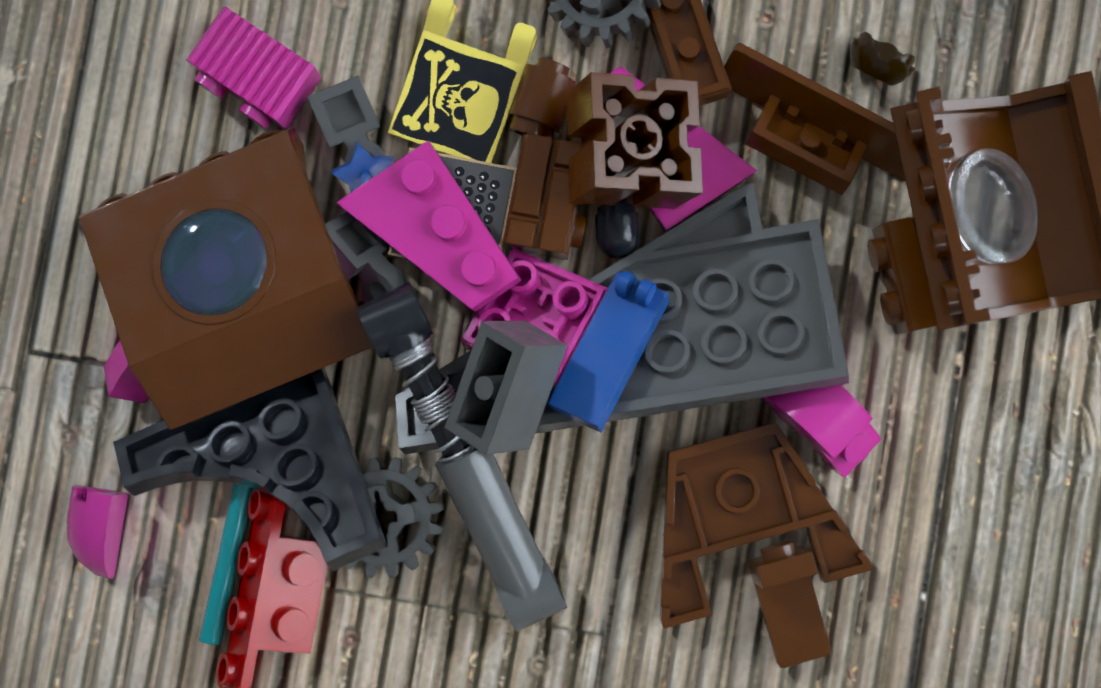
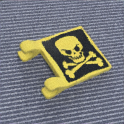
[388,0,537,163]

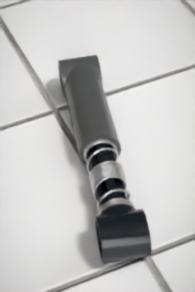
[356,282,568,632]

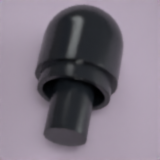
[595,197,640,259]

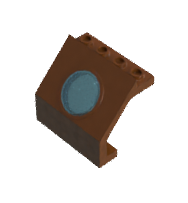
[78,128,373,430]

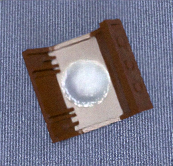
[890,71,1101,331]

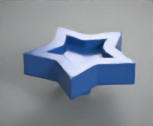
[331,141,394,193]

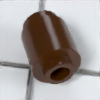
[508,58,576,138]

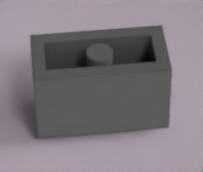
[444,321,568,455]

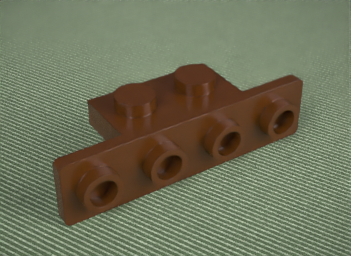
[724,43,906,195]

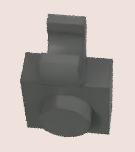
[326,212,407,301]

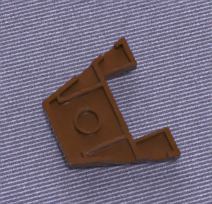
[660,422,873,629]

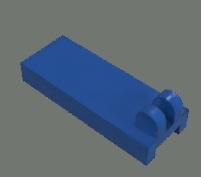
[547,270,670,433]

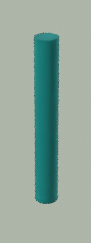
[199,483,253,645]

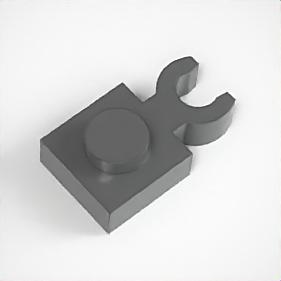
[307,75,386,163]

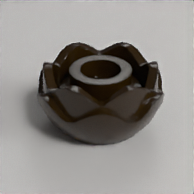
[850,32,916,86]

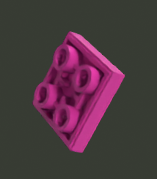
[460,248,608,389]

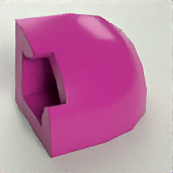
[67,485,129,580]

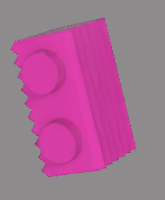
[186,6,322,130]

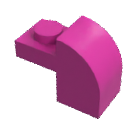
[762,385,882,478]

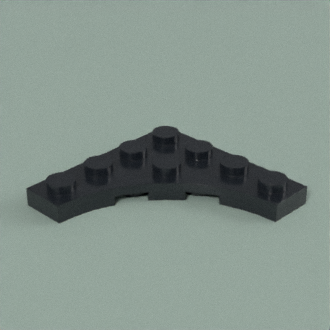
[113,367,388,571]

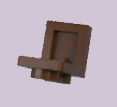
[747,541,832,668]

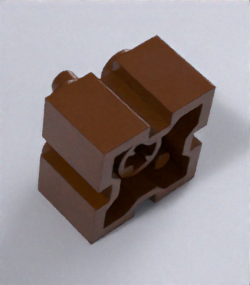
[566,72,703,209]

